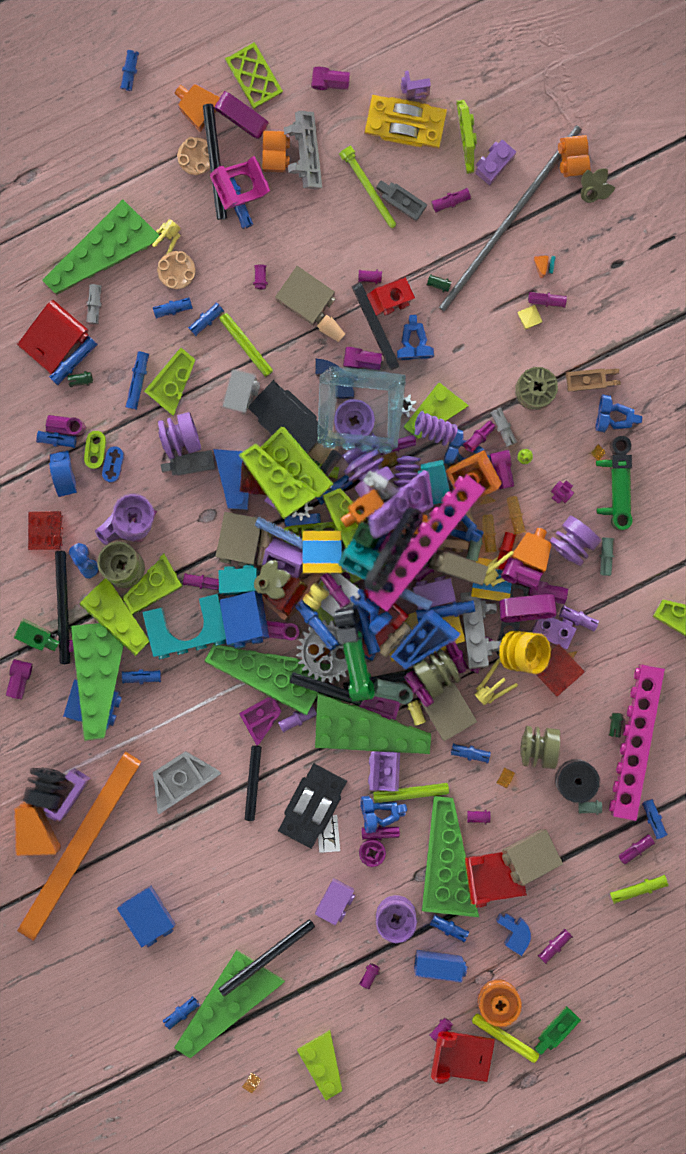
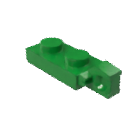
[534,1006,581,1055]

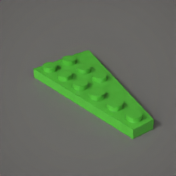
[42,199,164,295]
[71,623,124,741]
[205,644,331,716]
[315,692,431,754]
[422,796,479,917]
[174,950,285,1058]

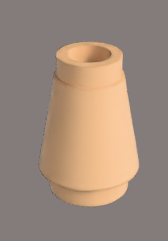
[317,314,346,342]

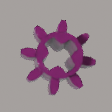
[550,480,574,504]

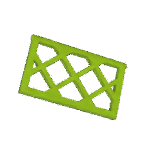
[225,42,283,109]

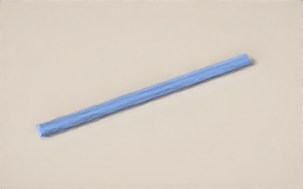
[255,517,432,611]

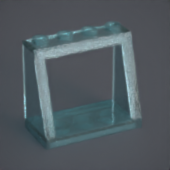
[318,367,405,453]

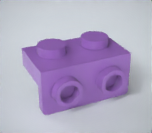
[401,71,431,101]
[368,751,400,791]

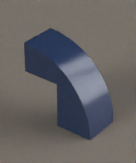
[315,358,354,399]

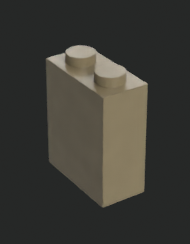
[275,266,336,326]
[216,512,261,566]
[428,550,488,585]
[420,681,477,741]
[501,829,563,885]

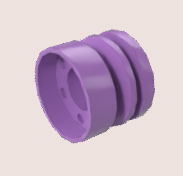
[334,399,375,442]
[158,412,202,459]
[343,449,394,498]
[112,494,154,541]
[549,516,602,566]
[376,895,417,943]

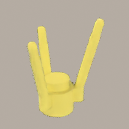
[152,219,181,254]
[483,551,513,587]
[474,658,518,705]

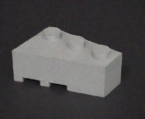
[222,369,260,413]

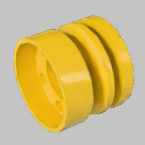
[499,631,551,674]

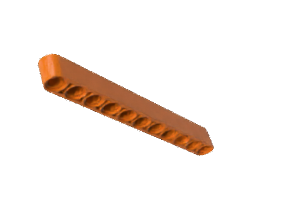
[17,751,142,941]

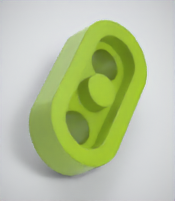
[84,431,106,469]

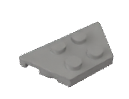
[153,751,221,814]

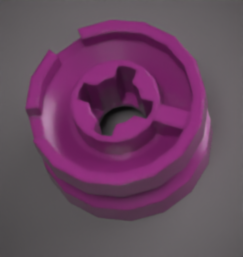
[359,839,386,867]

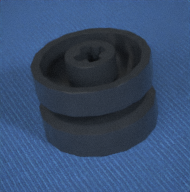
[555,759,600,803]

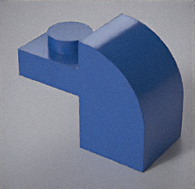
[49,450,77,497]
[496,913,531,956]

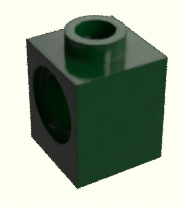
[352,522,381,548]

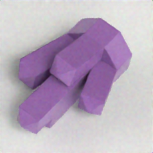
[95,513,132,546]

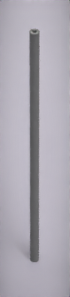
[438,125,582,312]

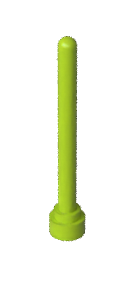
[339,146,396,228]

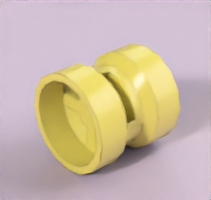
[303,583,329,610]

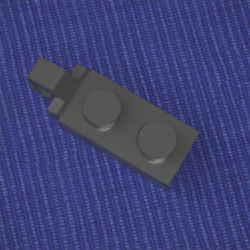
[376,180,427,222]
[160,450,215,476]

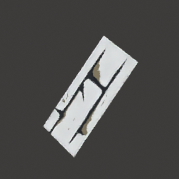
[318,815,340,853]

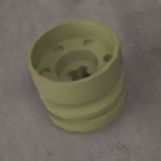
[515,367,558,410]
[97,541,145,588]
[412,648,461,699]
[520,726,560,769]

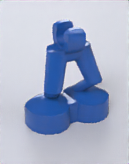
[397,314,434,361]
[595,394,643,433]
[443,429,491,466]
[436,507,484,542]
[69,543,99,579]
[350,589,393,635]
[360,796,407,833]

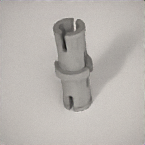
[86,284,102,324]
[491,408,517,447]

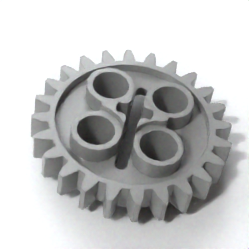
[296,620,348,683]

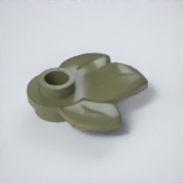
[581,168,615,203]
[254,560,291,599]

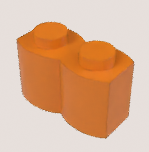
[262,131,290,173]
[558,135,591,177]

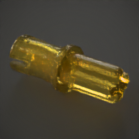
[506,496,526,535]
[482,514,497,553]

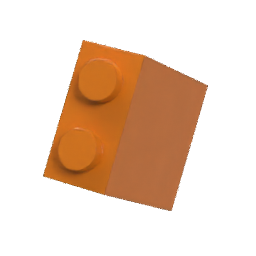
[15,802,61,856]

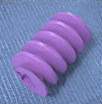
[415,411,457,446]
[393,456,421,491]

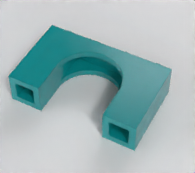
[142,594,226,660]

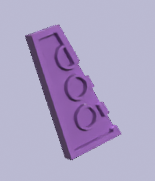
[369,470,434,537]

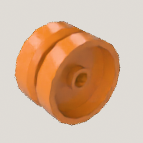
[477,979,522,1027]

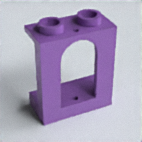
[44,768,91,821]

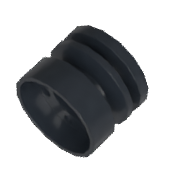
[23,767,69,810]

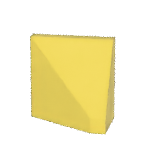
[517,305,542,330]

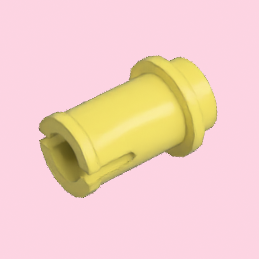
[407,700,426,726]

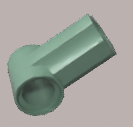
[374,679,413,704]

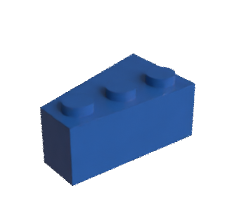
[213,449,251,511]
[391,609,460,669]

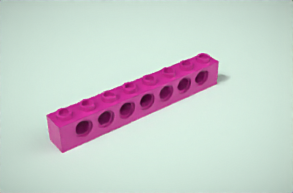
[368,475,485,612]
[609,664,665,821]

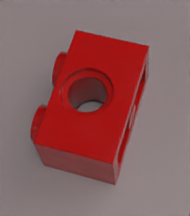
[367,277,415,316]

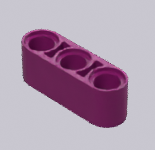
[214,91,269,139]
[499,594,556,622]

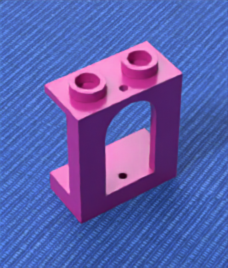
[210,156,270,210]

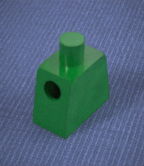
[14,618,59,651]

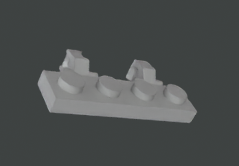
[284,111,322,190]
[363,471,399,503]
[460,592,501,669]

